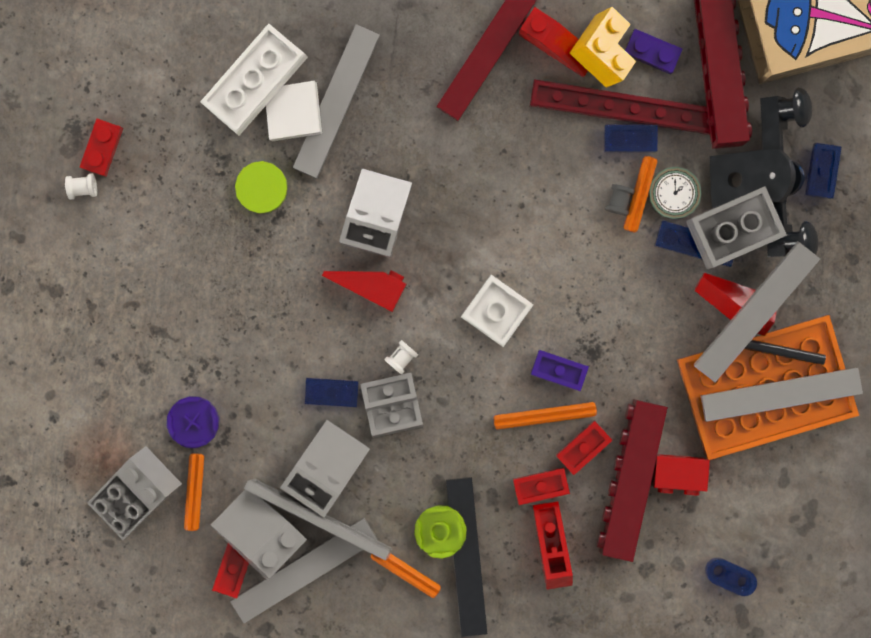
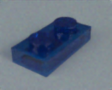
[604,125,658,153]
[805,143,842,199]
[305,378,359,407]

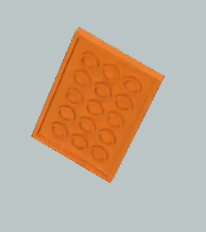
[677,315,859,460]

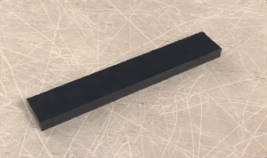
[446,477,487,637]

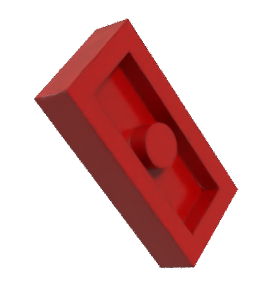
[79,118,123,177]
[556,421,613,475]
[513,467,570,505]
[211,543,249,599]

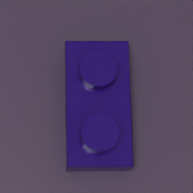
[625,29,683,75]
[530,350,589,391]

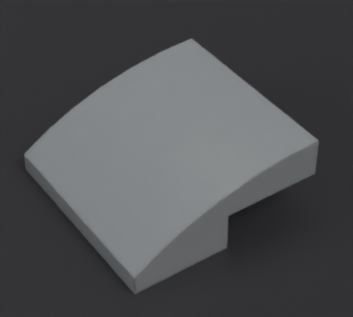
[360,373,424,438]

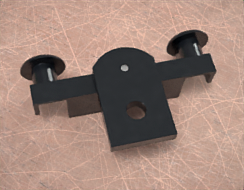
[709,87,819,257]

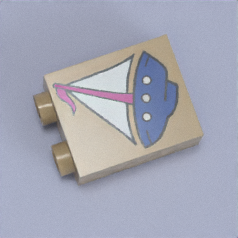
[737,0,871,84]

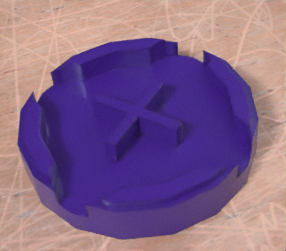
[166,396,220,448]

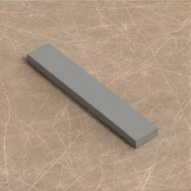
[293,24,380,179]
[694,241,820,382]
[700,367,863,422]
[244,479,392,560]
[230,518,378,623]

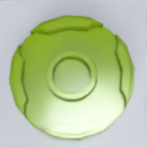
[235,161,288,214]
[414,505,467,559]

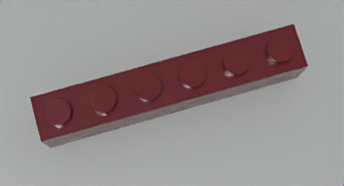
[694,0,752,149]
[596,399,668,562]

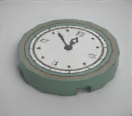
[648,167,701,219]

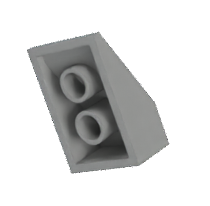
[686,186,787,269]
[210,490,307,580]

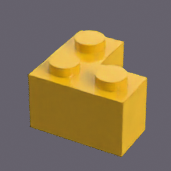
[570,7,636,88]

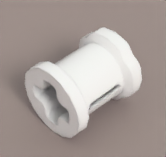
[65,173,97,200]
[384,340,418,375]

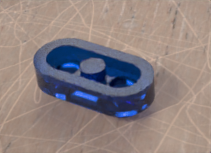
[705,557,757,596]

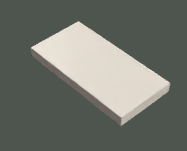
[200,24,308,136]

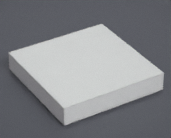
[266,81,322,141]
[461,275,533,347]

